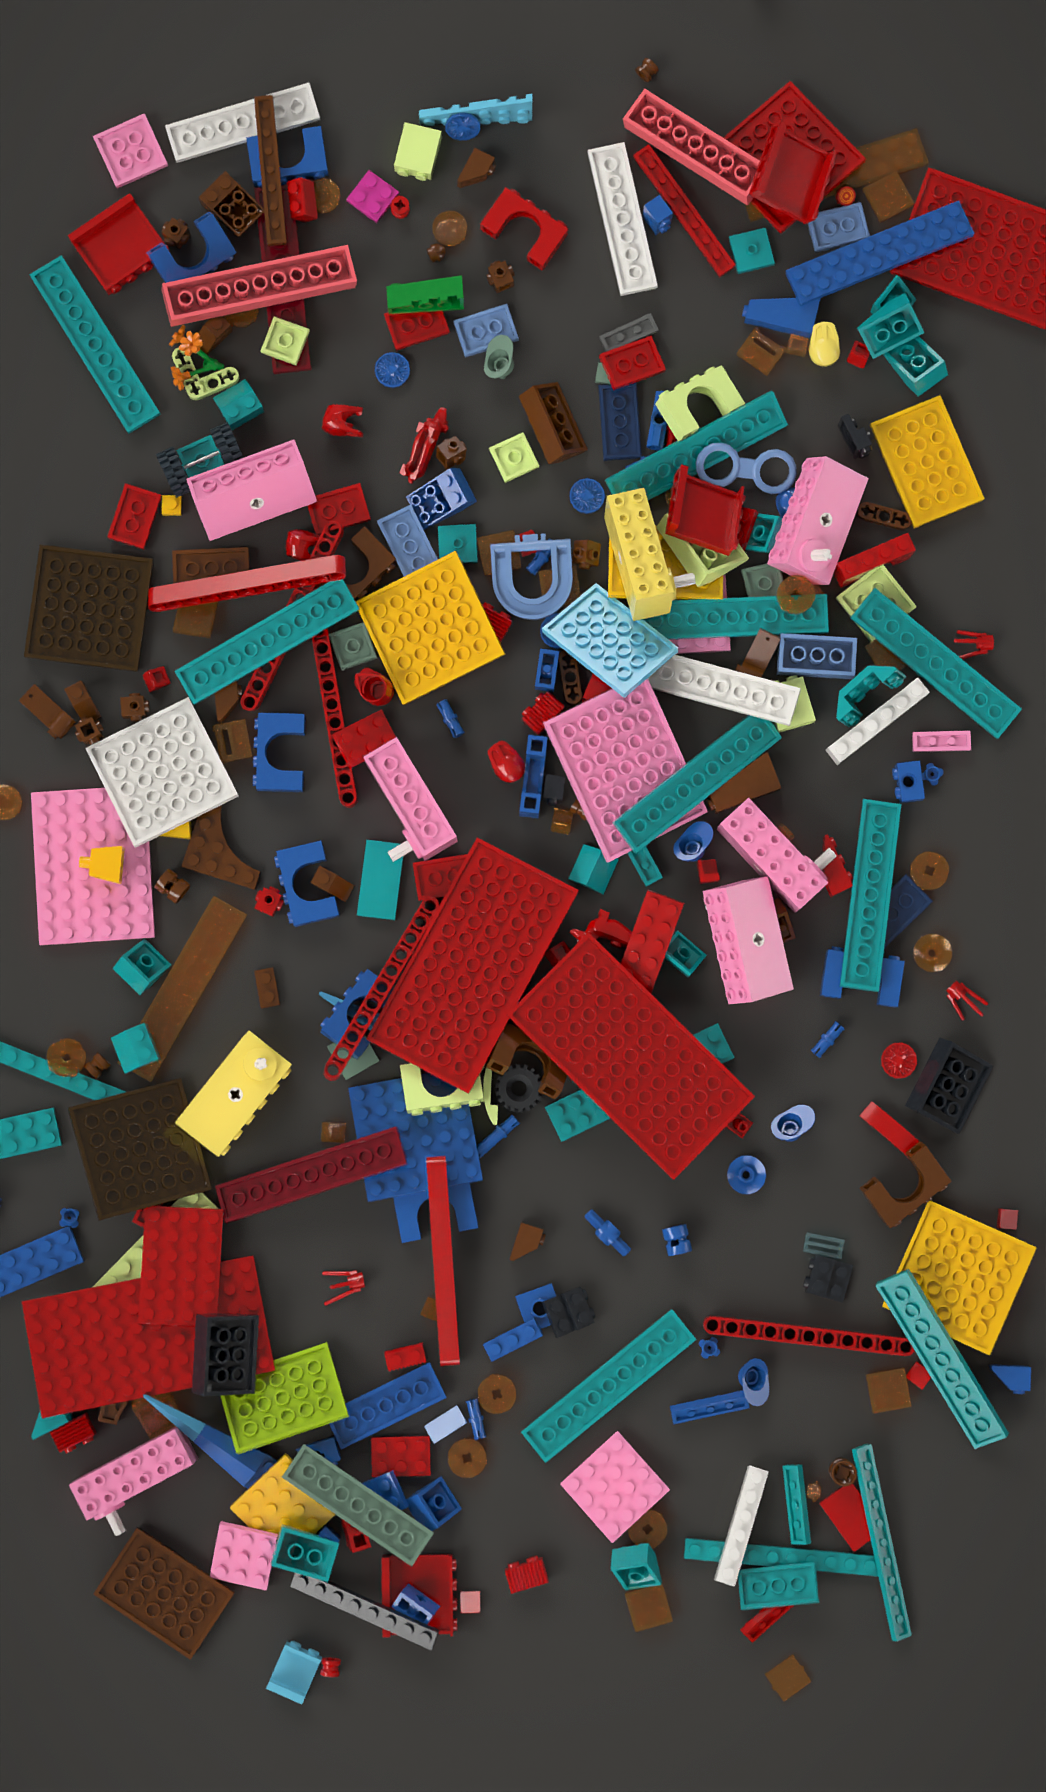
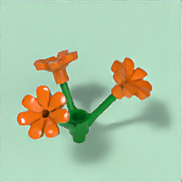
[169,324,224,391]

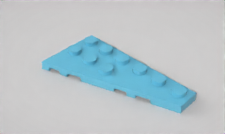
[419,94,532,126]

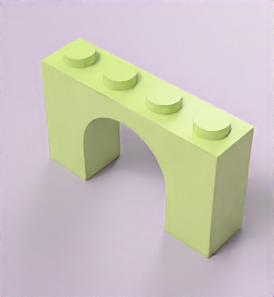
[655,365,745,441]
[400,1063,484,1116]

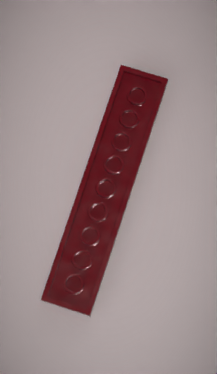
[255,185,311,374]
[215,1127,408,1223]

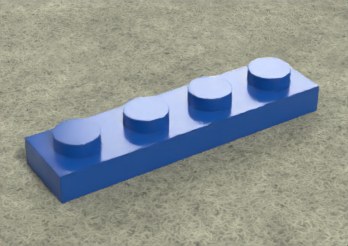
[670,1391,749,1424]

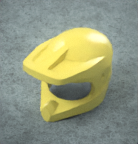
[809,322,840,366]

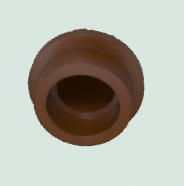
[426,244,445,263]

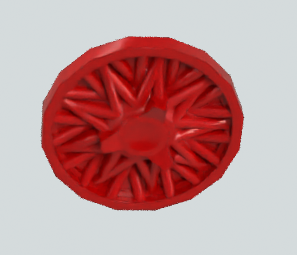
[881,1043,917,1078]

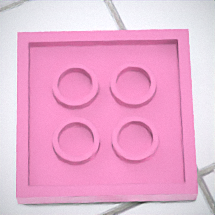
[93,114,168,188]
[210,1521,278,1591]

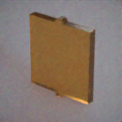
[765,1654,812,1701]

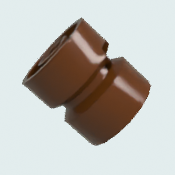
[154,868,191,904]
[829,1458,857,1486]

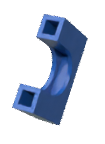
[246,126,329,188]
[146,212,237,283]
[253,713,306,792]
[519,735,548,818]
[274,841,340,927]
[820,947,905,1008]
[320,969,394,1060]
[393,1183,478,1243]

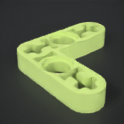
[172,348,239,400]

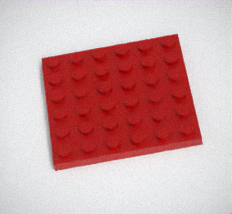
[723,81,866,234]

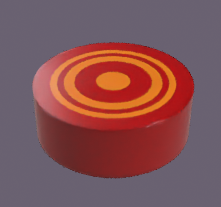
[835,186,855,206]

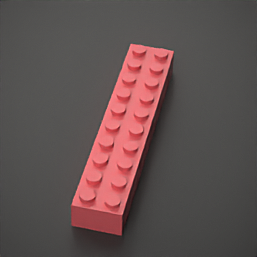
[162,245,357,327]

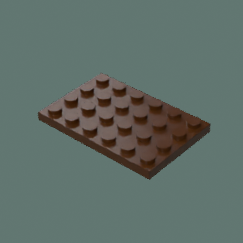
[94,1527,235,1660]

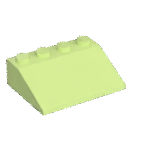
[656,513,749,587]

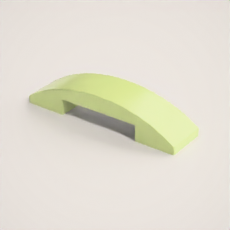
[483,1068,498,1125]

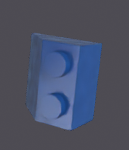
[406,1476,462,1531]

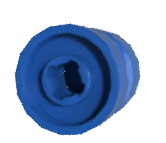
[662,1224,692,1256]

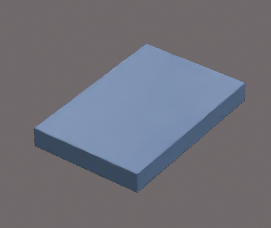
[807,202,870,253]
[453,304,519,357]

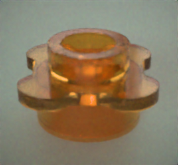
[807,1481,821,1502]

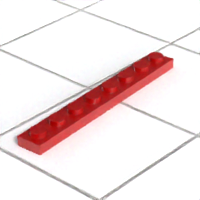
[633,144,736,277]

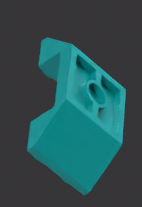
[836,666,907,727]

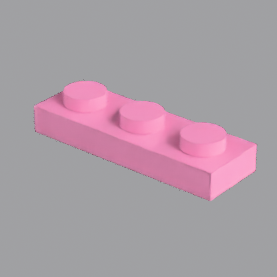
[912,731,971,752]

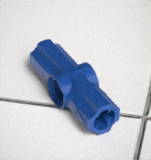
[646,391,667,451]

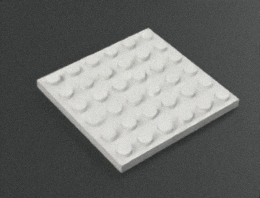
[85,697,239,848]

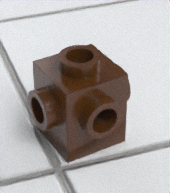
[162,217,190,249]
[486,261,515,293]
[436,436,467,470]
[572,540,601,570]
[120,693,150,721]
[75,717,104,746]

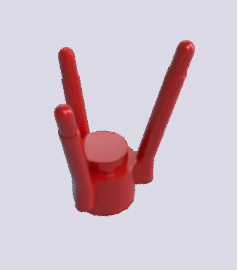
[954,630,994,659]
[946,981,988,1021]
[322,1270,365,1306]

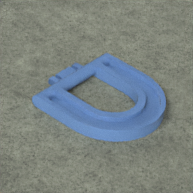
[490,534,573,620]

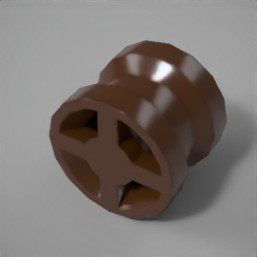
[635,58,659,82]

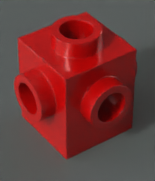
[255,886,284,917]

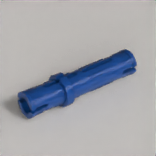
[477,1115,520,1159]

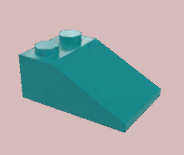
[857,293,924,359]
[883,336,948,396]
[270,1524,339,1582]

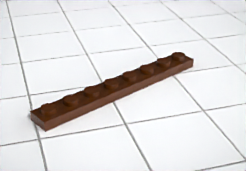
[254,95,287,246]

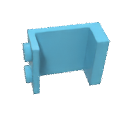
[266,1641,322,1704]

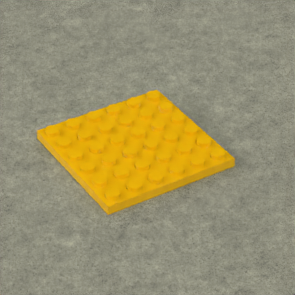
[356,551,505,705]
[882,1201,1037,1355]

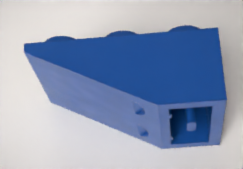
[406,468,477,530]

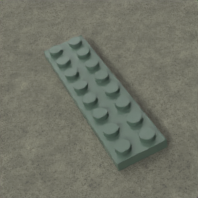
[282,1444,433,1566]

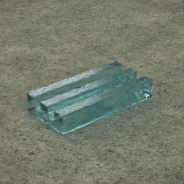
[803,1232,845,1259]

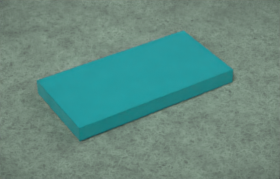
[357,840,403,921]
[738,1562,819,1610]

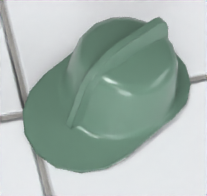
[484,335,514,379]

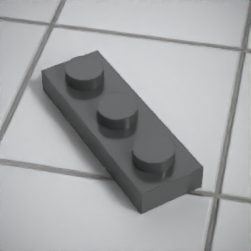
[599,313,659,352]

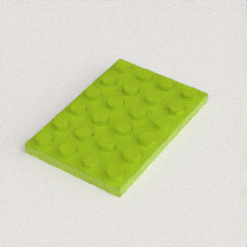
[220,1342,349,1454]

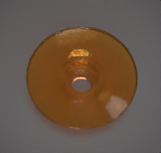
[913,934,952,972]

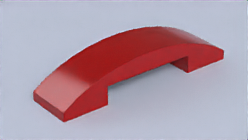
[859,1101,920,1160]

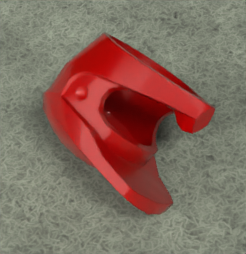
[321,404,363,437]
[286,529,328,561]
[354,668,394,706]
[487,740,525,783]

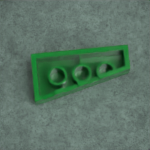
[386,275,464,314]

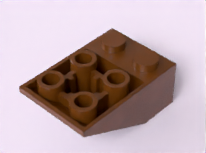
[199,171,264,237]

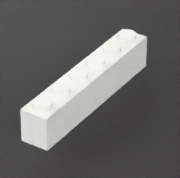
[825,678,930,765]
[714,1466,769,1586]

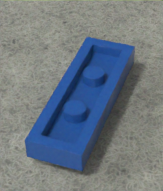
[483,1318,544,1362]

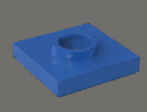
[515,1283,556,1329]

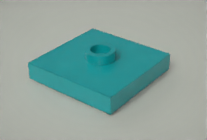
[729,228,775,274]
[438,524,478,564]

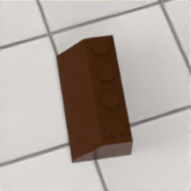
[519,382,588,464]

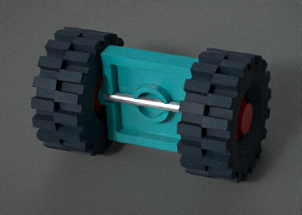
[156,422,244,498]

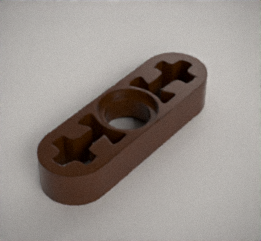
[857,502,912,531]
[559,650,582,705]

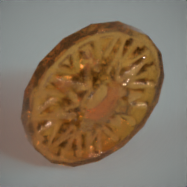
[314,178,340,214]
[433,211,467,246]
[0,785,22,820]

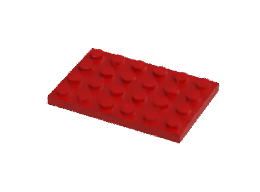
[138,1206,223,1326]

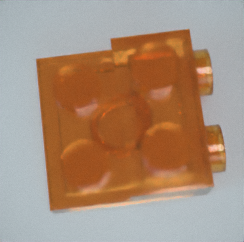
[131,1392,181,1440]

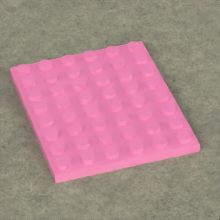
[543,678,708,862]
[31,788,155,946]

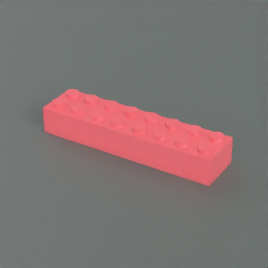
[623,89,760,206]

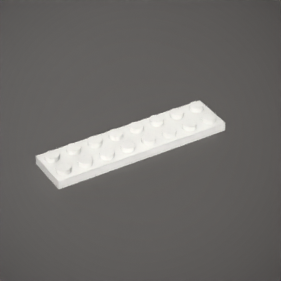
[165,83,320,163]
[587,142,658,296]
[648,655,801,726]

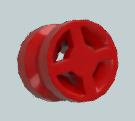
[391,196,410,219]
[320,1657,341,1677]

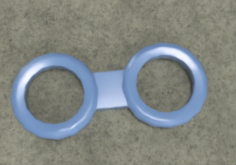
[696,443,797,494]

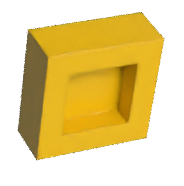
[162,495,182,516]

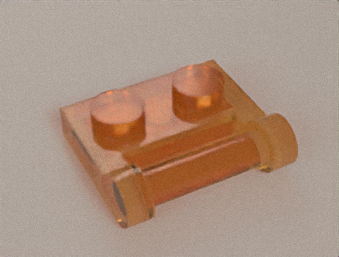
[736,327,787,376]
[212,719,253,764]

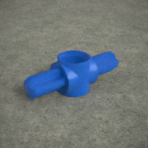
[584,1209,631,1256]

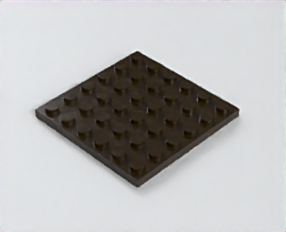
[24,545,154,672]
[68,1078,212,1221]

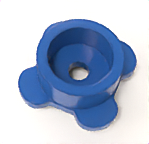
[922,763,944,786]
[59,1208,79,1228]
[699,1337,720,1359]

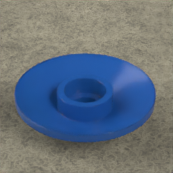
[727,1155,766,1194]

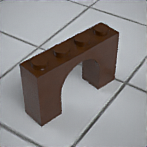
[317,526,397,601]
[486,1023,567,1099]
[859,1142,952,1228]

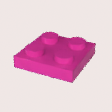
[346,170,399,223]

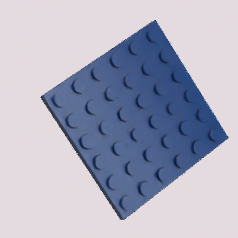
[348,1073,483,1202]

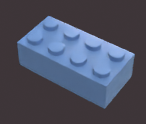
[777,633,857,679]

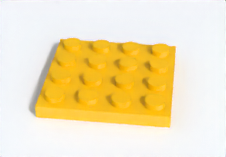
[230,1453,336,1539]

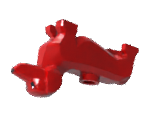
[399,407,449,484]
[569,909,632,948]

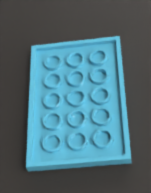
[542,583,678,698]

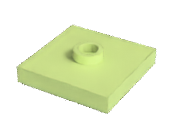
[261,316,310,366]
[489,432,539,483]

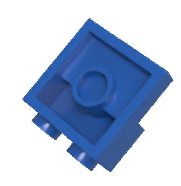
[362,1470,409,1510]

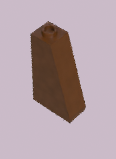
[707,752,781,814]

